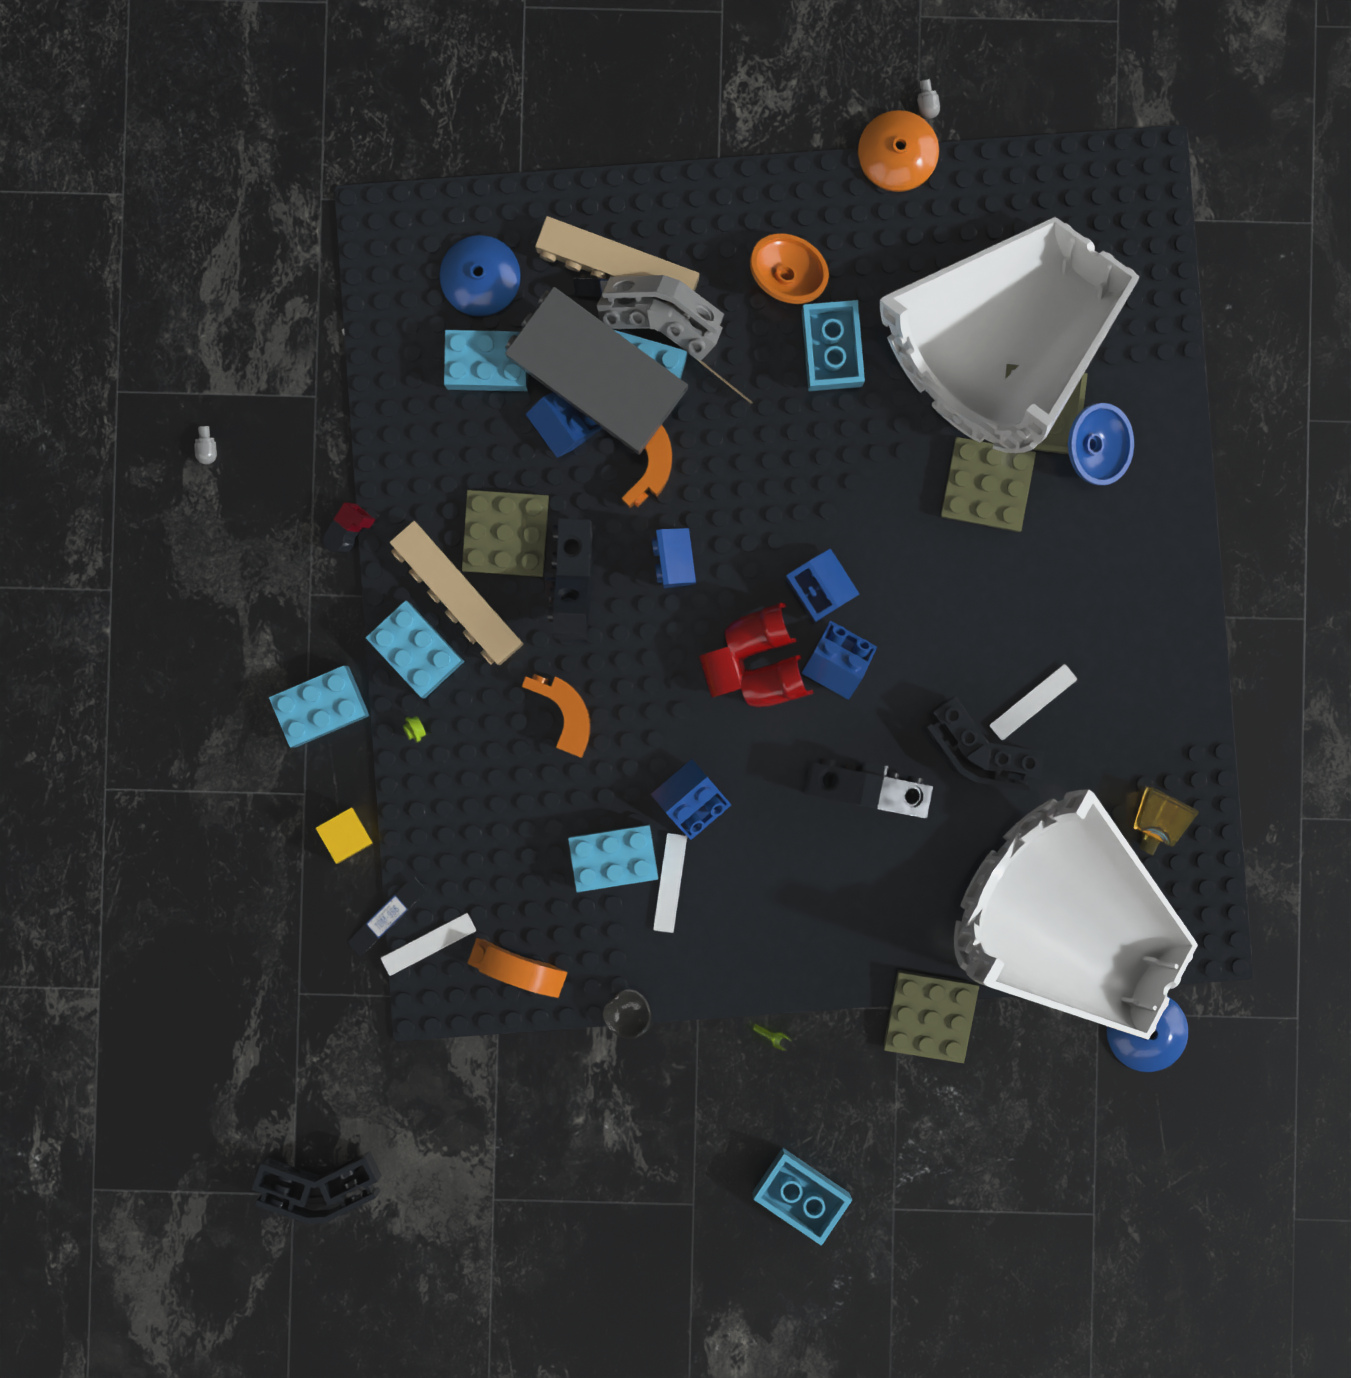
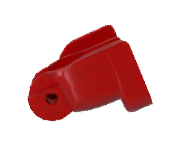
[699,603,814,707]

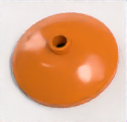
[858,110,939,192]
[750,234,829,304]

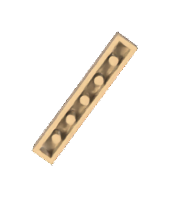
[535,216,699,304]
[390,521,524,665]

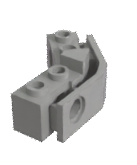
[597,275,724,361]

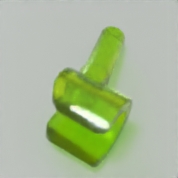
[753,1025,792,1051]

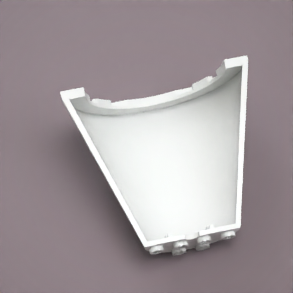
[880,217,1139,453]
[954,789,1198,1040]

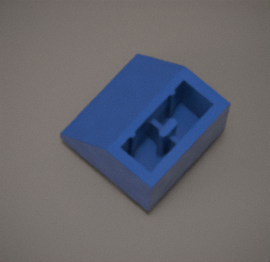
[526,392,603,458]
[652,528,696,588]
[785,549,859,623]
[802,621,877,700]
[651,759,731,840]

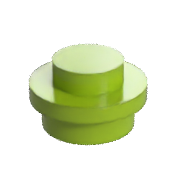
[403,716,426,742]

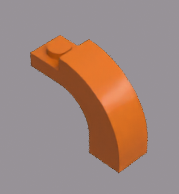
[622,425,672,508]
[522,674,590,758]
[467,938,568,998]

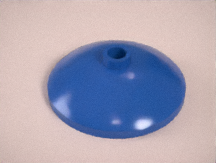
[440,235,521,317]
[1068,403,1134,485]
[1106,996,1188,1072]

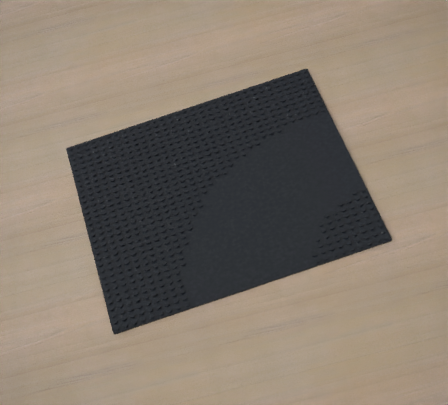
[334,125,1253,1041]

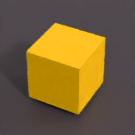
[316,807,373,864]

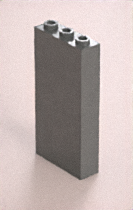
[505,287,688,455]

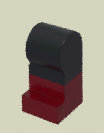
[323,502,375,553]

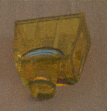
[1134,787,1199,856]

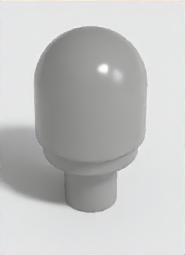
[917,79,940,119]
[194,426,217,464]

